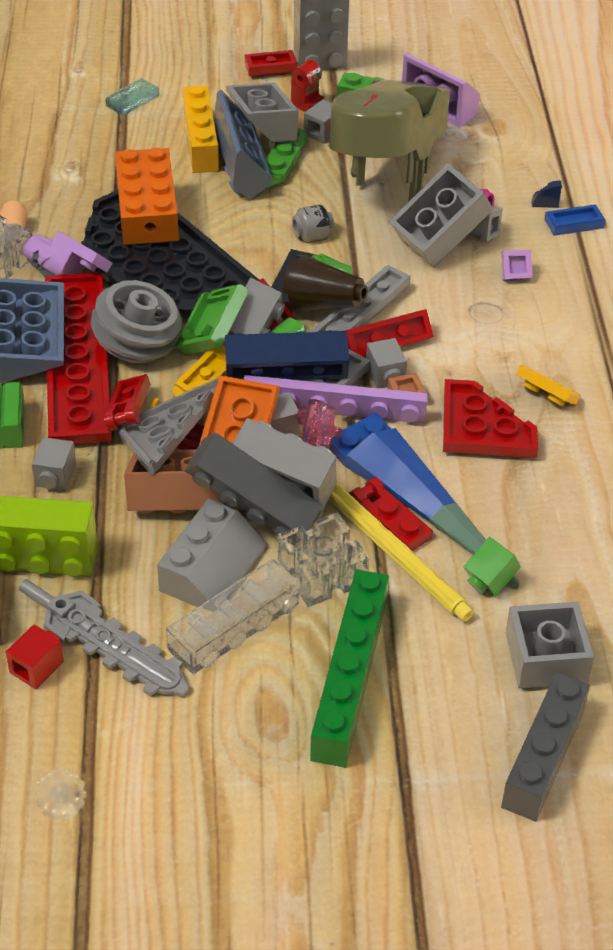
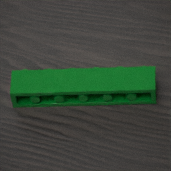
[310,569,389,768]

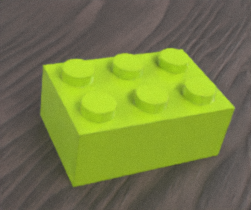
[0,496,98,577]

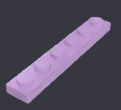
[244,375,428,424]

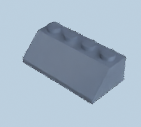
[214,90,274,200]

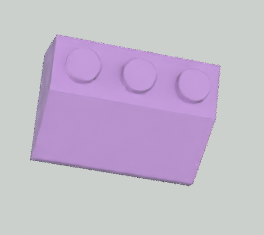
[402,53,480,128]

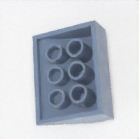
[0,278,64,384]

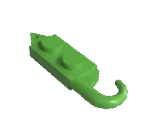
[265,128,308,189]

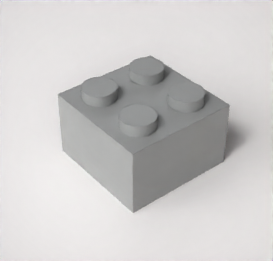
[505,602,594,688]

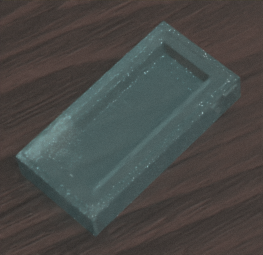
[105,78,159,116]

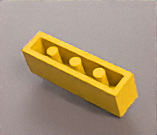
[183,85,219,173]

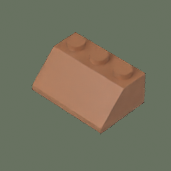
[124,449,226,514]

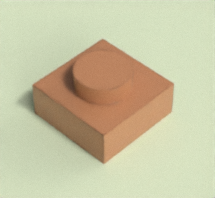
[387,373,426,393]

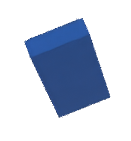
[544,204,606,236]

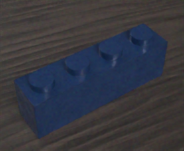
[225,330,349,380]

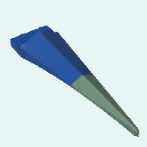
[326,412,520,589]

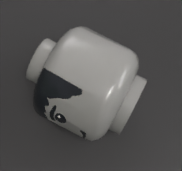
[292,204,334,243]

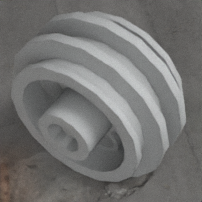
[91,280,182,363]

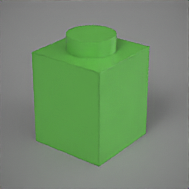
[463,536,521,597]

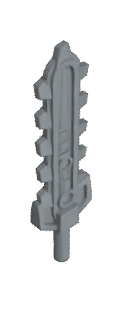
[19,579,190,698]

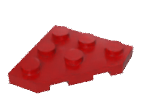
[443,379,538,458]

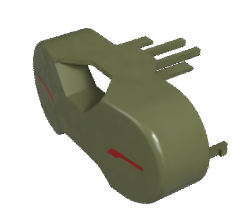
[329,79,450,202]

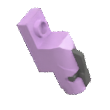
[23,231,113,277]

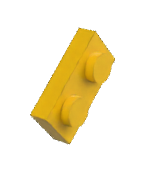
[516,364,581,406]

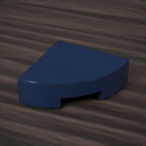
[531,180,562,208]

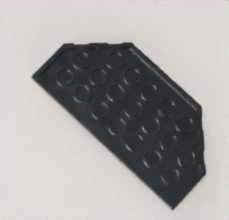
[81,190,259,318]

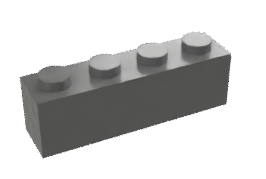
[185,432,322,543]
[501,672,590,822]

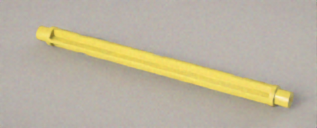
[329,483,474,622]

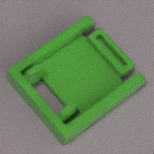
[174,284,248,355]

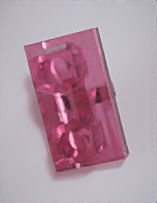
[297,399,342,449]

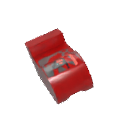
[291,60,324,112]

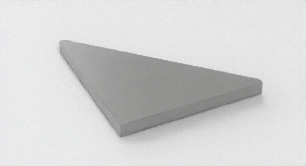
[115,377,219,475]

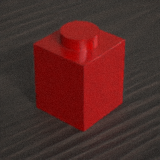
[5,624,64,689]

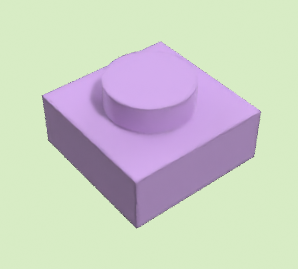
[501,250,533,280]

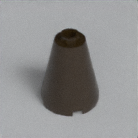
[283,255,368,313]

